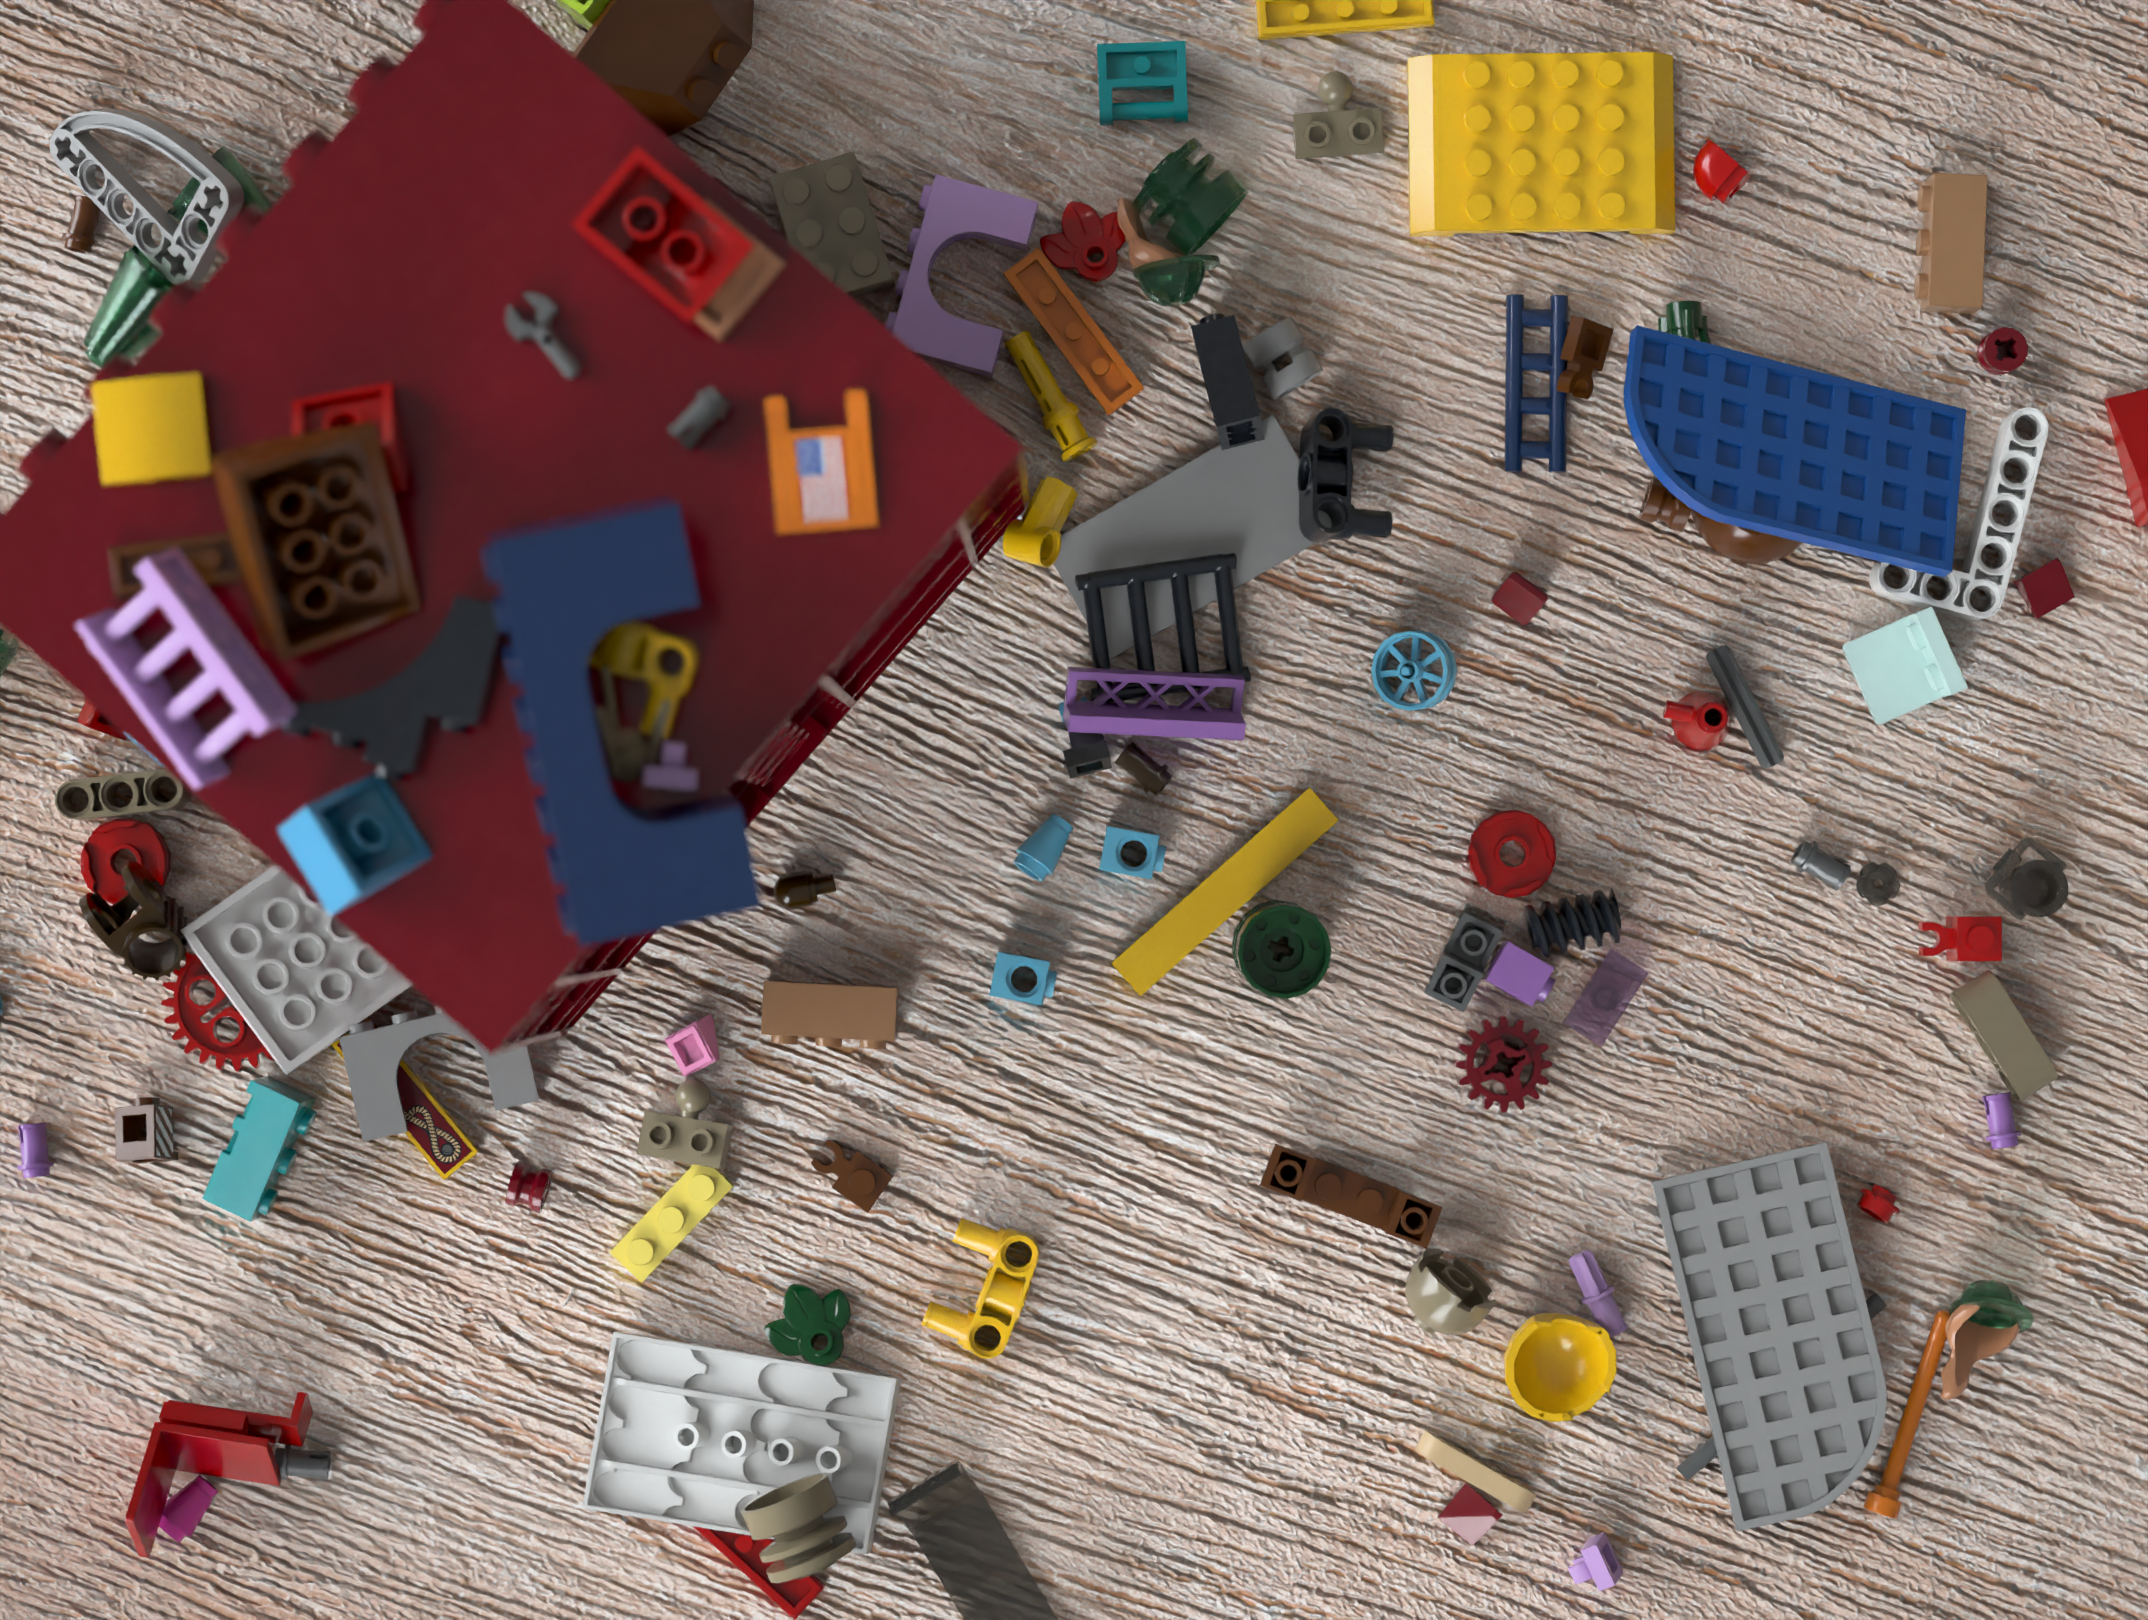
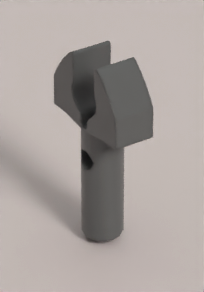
[507,292,582,379]

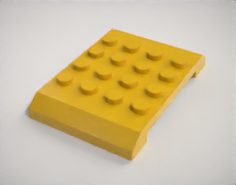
[1407,52,1675,237]

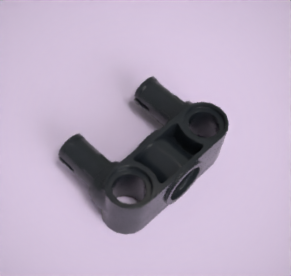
[1297,408,1394,543]

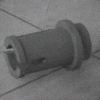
[667,385,732,451]
[1791,840,1851,891]
[274,1445,331,1480]

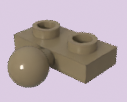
[1292,71,1384,159]
[636,1079,733,1170]

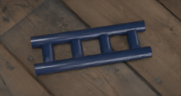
[1505,294,1568,473]

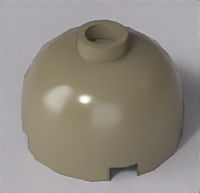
[1405,1249,1496,1335]

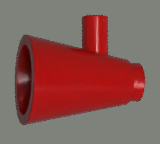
[1663,691,1731,750]

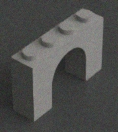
[339,1006,539,1142]

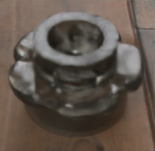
[1856,862,1900,906]

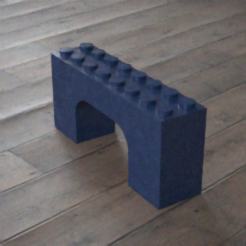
[480,496,762,947]

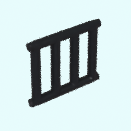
[1075,553,1251,702]

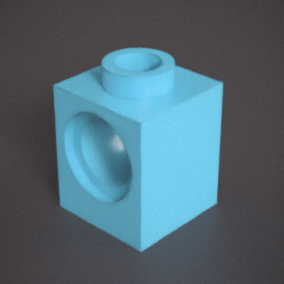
[1099,826,1166,879]
[989,951,1057,1005]

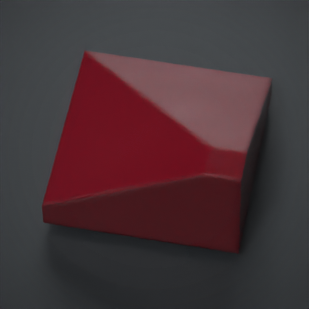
[1437,1483,1502,1546]

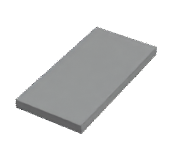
[1054,415,1332,660]

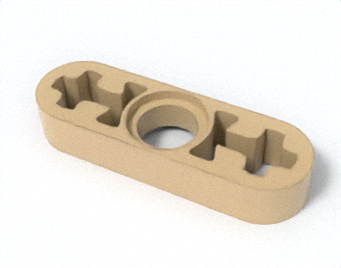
[1414,1430,1537,1514]

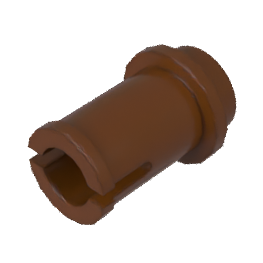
[62,195,101,254]

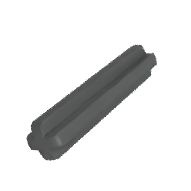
[1706,645,1784,769]

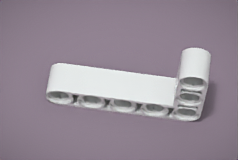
[1869,407,2049,621]

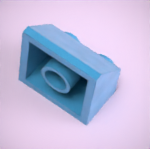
[277,773,433,916]

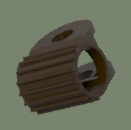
[79,861,187,981]

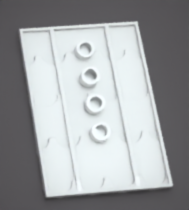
[582,1331,902,1554]

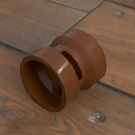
[1639,477,1691,532]

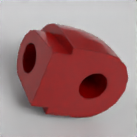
[1693,139,1751,204]

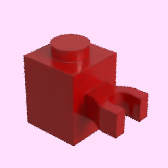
[1919,916,2002,961]

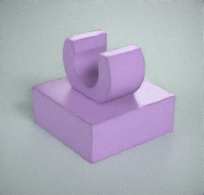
[643,742,701,792]
[1568,1532,1623,1591]

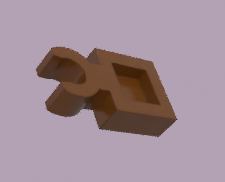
[1557,316,1614,400]
[811,1139,894,1213]

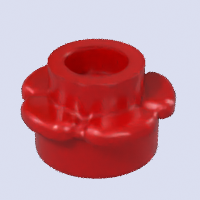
[1857,1185,1900,1224]

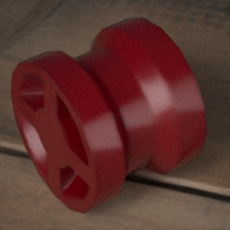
[1977,327,2028,376]
[505,1161,552,1213]

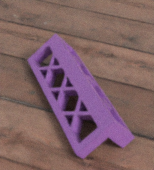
[1063,667,1246,740]

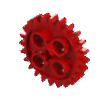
[161,952,275,1072]

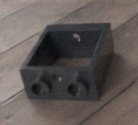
[1191,314,1265,450]

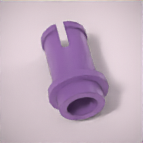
[1982,1092,2022,1149]
[17,1122,54,1178]

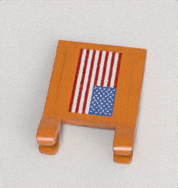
[765,389,878,534]

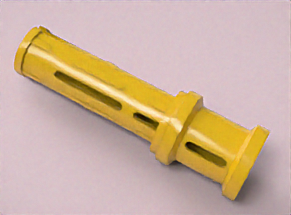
[1004,331,1098,462]

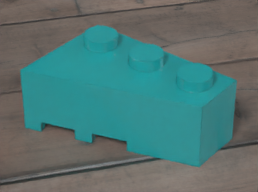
[202,1076,317,1222]

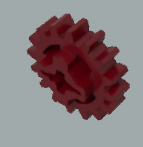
[1454,1016,1552,1113]

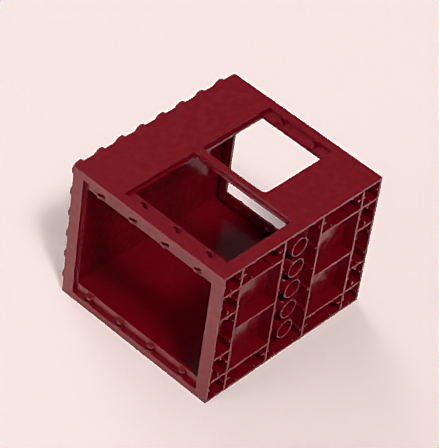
[0,0,1030,1055]

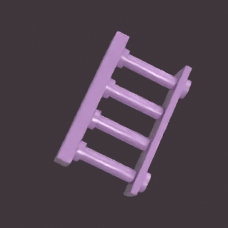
[75,547,298,790]

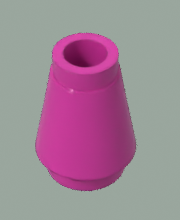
[159,1475,219,1543]

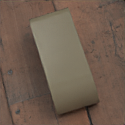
[55,770,192,820]
[1950,970,2058,1102]

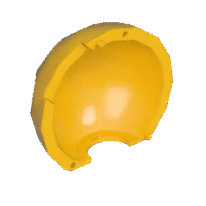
[1504,1313,1617,1422]

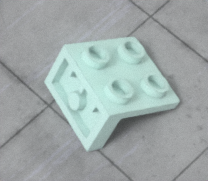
[1842,606,1968,725]

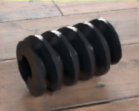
[1524,888,1622,958]

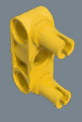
[587,620,699,738]
[921,1217,1039,1359]

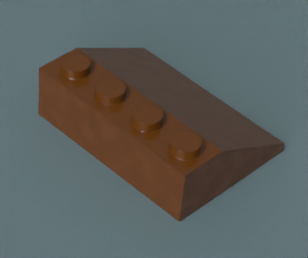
[210,421,422,661]

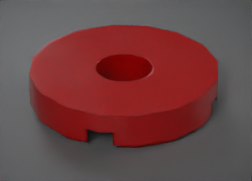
[1467,810,1557,898]
[81,819,171,904]

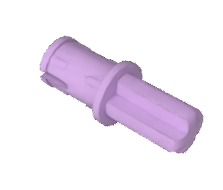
[1569,1250,1628,1337]

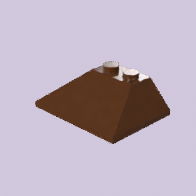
[573,0,754,137]

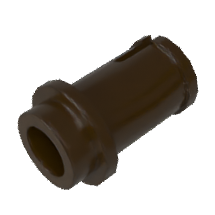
[1115,741,1173,796]

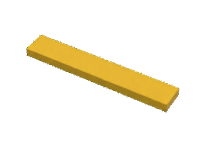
[1111,787,1339,996]

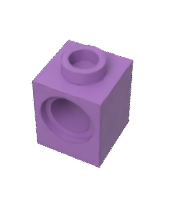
[1482,941,1555,1006]

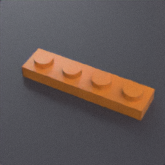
[1003,247,1144,416]

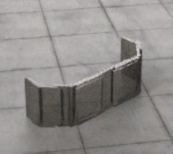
[887,1459,1059,1620]

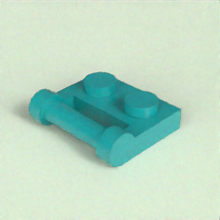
[1097,41,1188,126]

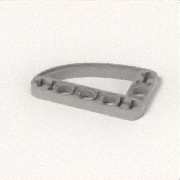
[49,109,244,285]

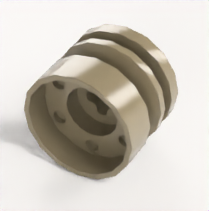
[741,1473,857,1583]

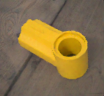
[1002,476,1078,568]

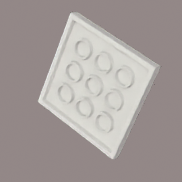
[180,865,413,1076]

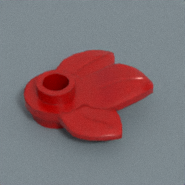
[1040,201,1126,282]

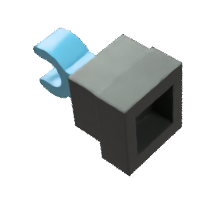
[1059,697,1112,779]

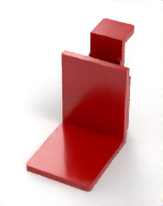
[125,1392,313,1558]

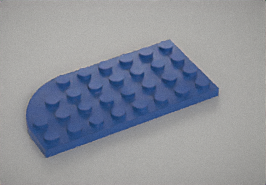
[1624,325,1966,577]

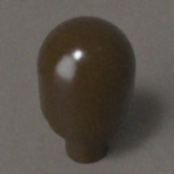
[773,871,836,909]

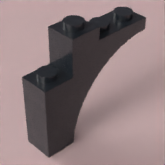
[280,595,506,782]

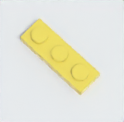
[610,1165,735,1283]

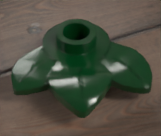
[764,1284,851,1366]

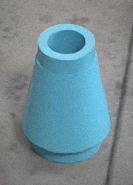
[1013,814,1073,882]

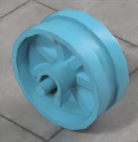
[1371,630,1457,711]

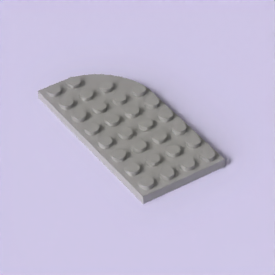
[1651,1142,1887,1532]

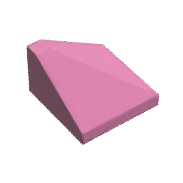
[664,1014,719,1078]

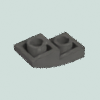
[1424,908,1504,1012]

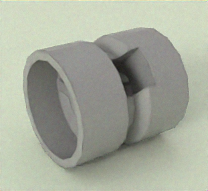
[1243,317,1323,400]

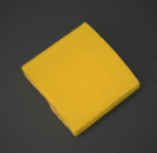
[91,373,211,485]

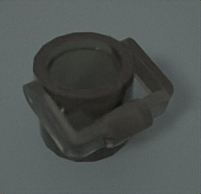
[1985,837,2069,921]

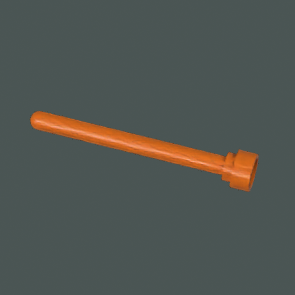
[1863,1310,1951,1519]

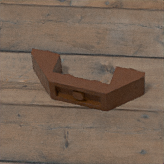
[1259,1144,1442,1249]

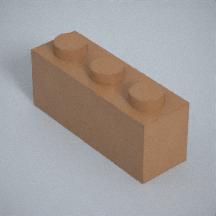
[1914,173,1988,314]
[761,980,899,1049]

